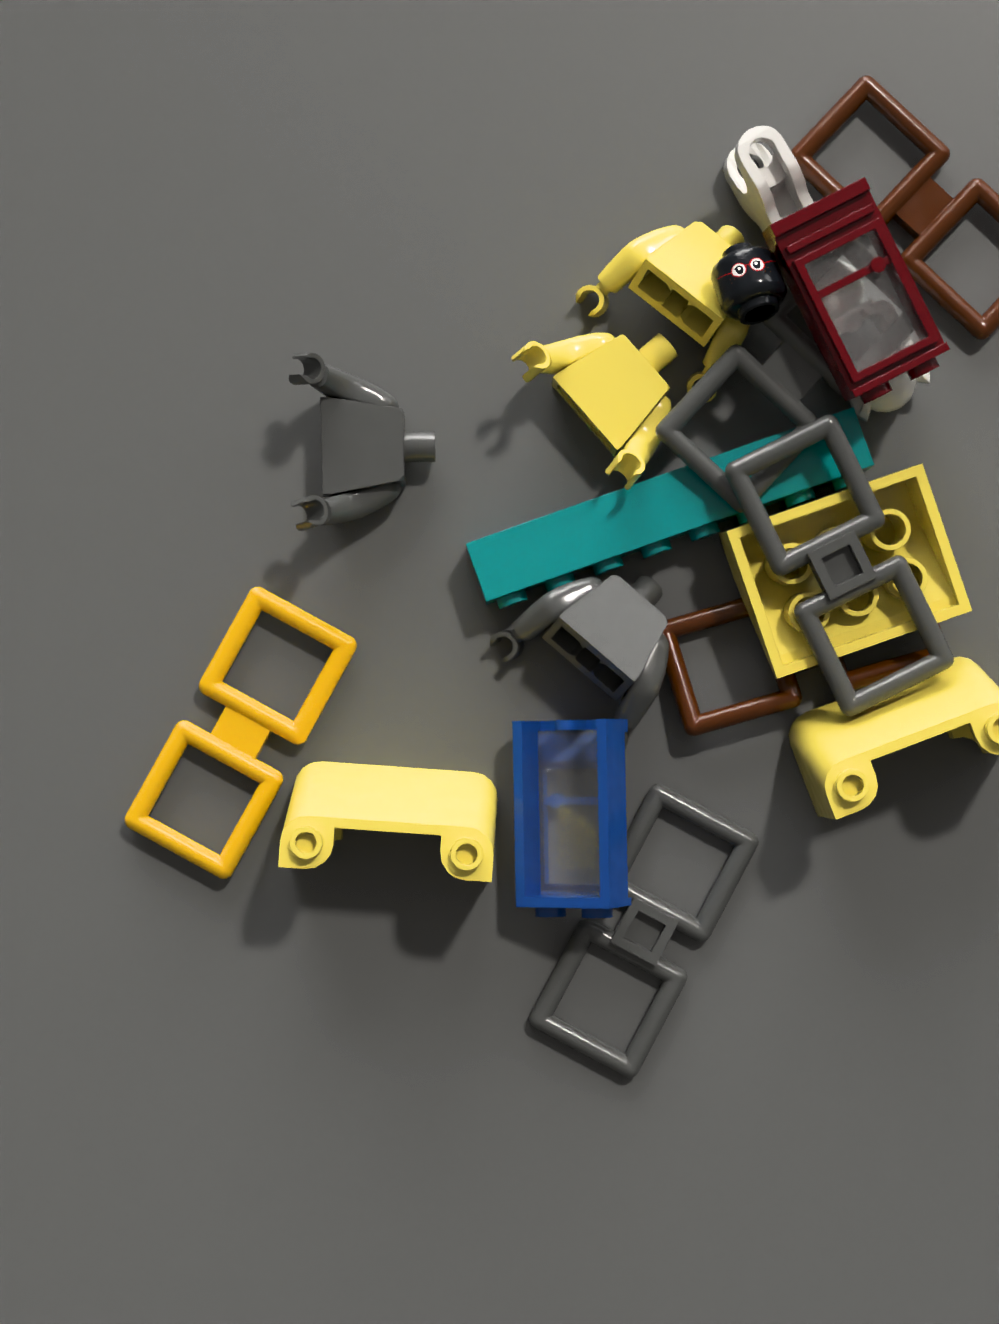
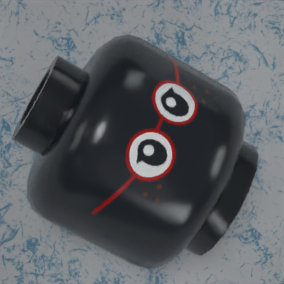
[711,242,787,325]

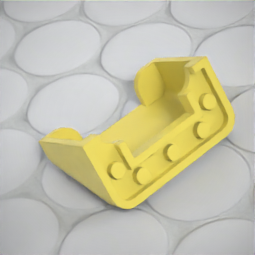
[789,657,999,820]
[278,761,498,882]

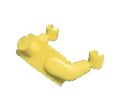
[576,221,750,403]
[511,333,678,490]

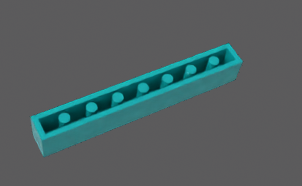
[466,407,874,610]

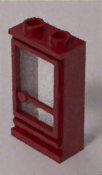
[762,177,950,404]

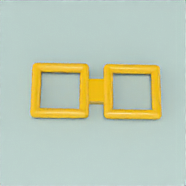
[124,587,357,879]

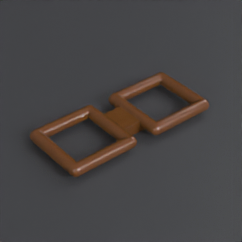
[791,75,999,340]
[663,598,942,736]

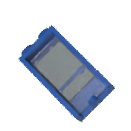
[512,719,632,918]

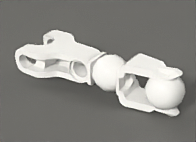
[723,126,930,422]

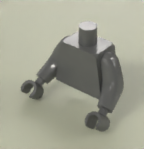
[289,353,436,531]
[490,575,669,749]

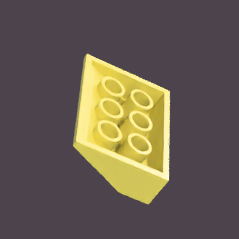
[718,463,972,679]

